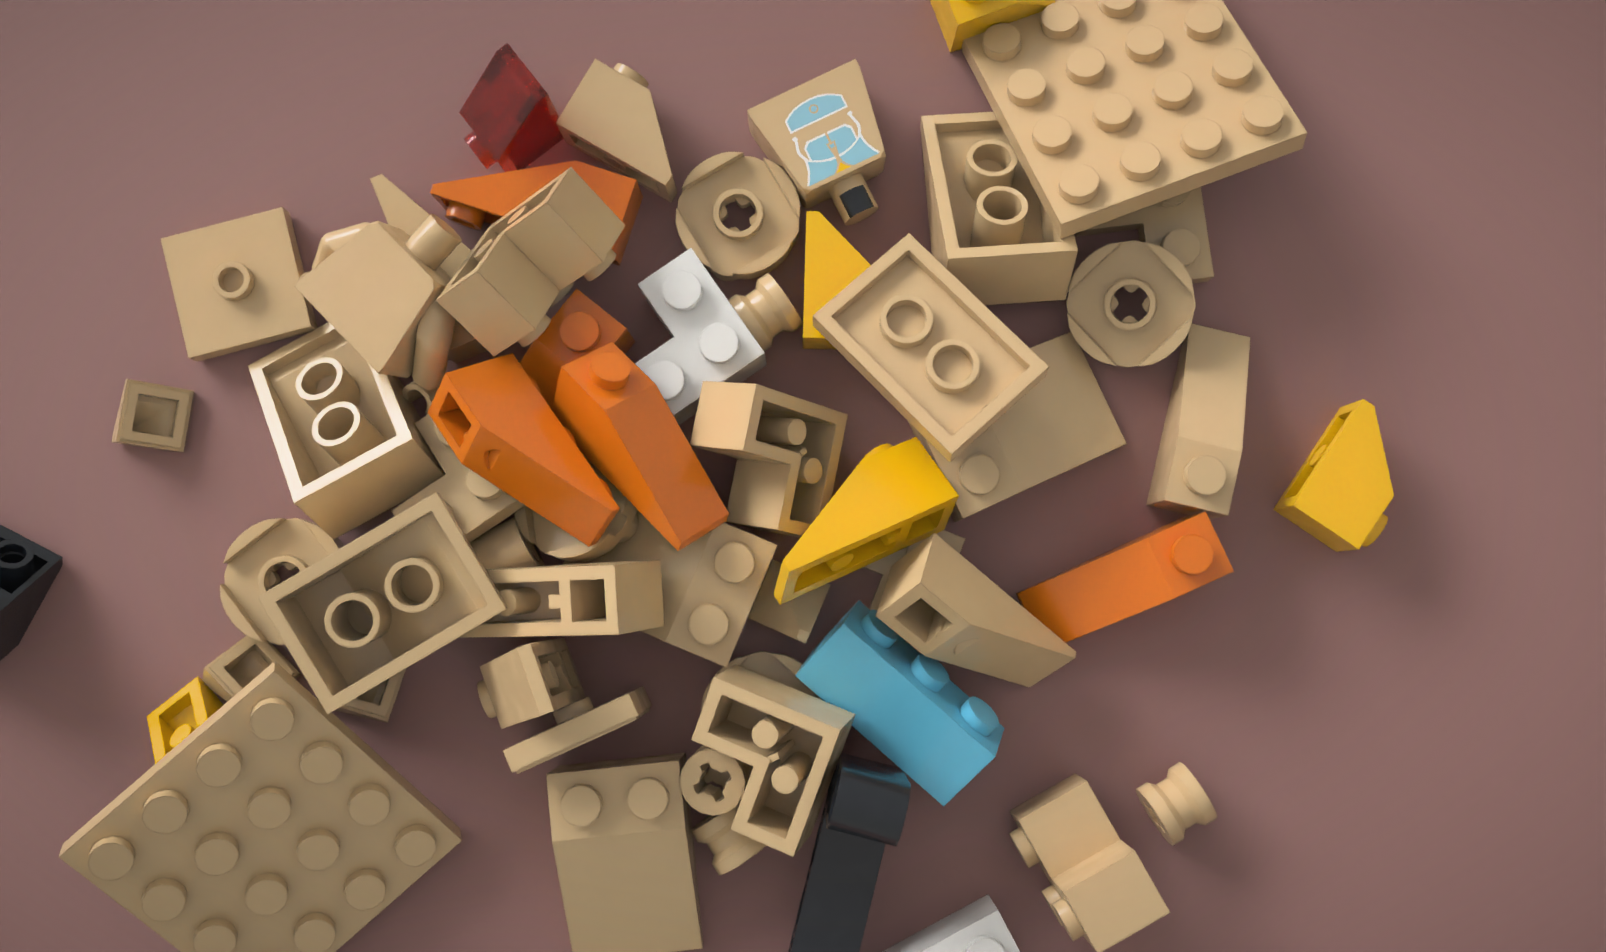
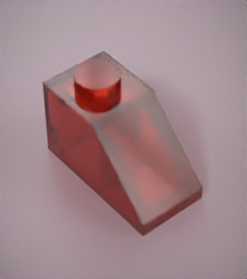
[459,43,564,172]

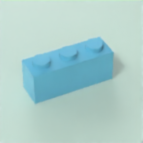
[795,600,1005,806]

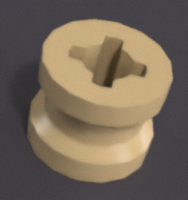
[728,273,803,352]
[679,745,753,816]
[1136,762,1217,846]
[691,800,767,875]

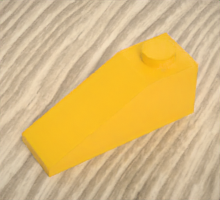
[773,437,959,605]

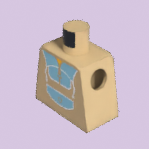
[747,59,886,225]

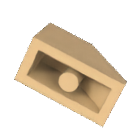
[556,59,677,202]

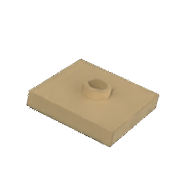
[161,207,318,362]
[503,686,652,774]

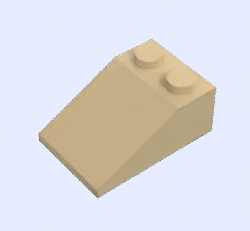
[920,112,1078,305]
[248,322,445,540]
[907,332,1127,522]
[257,492,508,714]
[563,510,778,668]
[546,753,703,952]

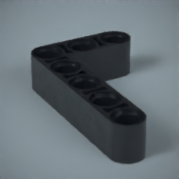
[788,753,911,952]

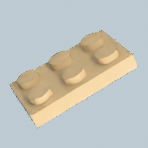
[812,233,1049,462]

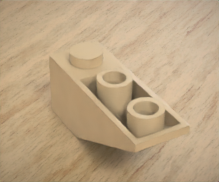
[876,533,1076,687]

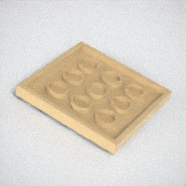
[962,0,1307,239]
[59,661,462,952]

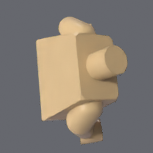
[294,214,462,415]

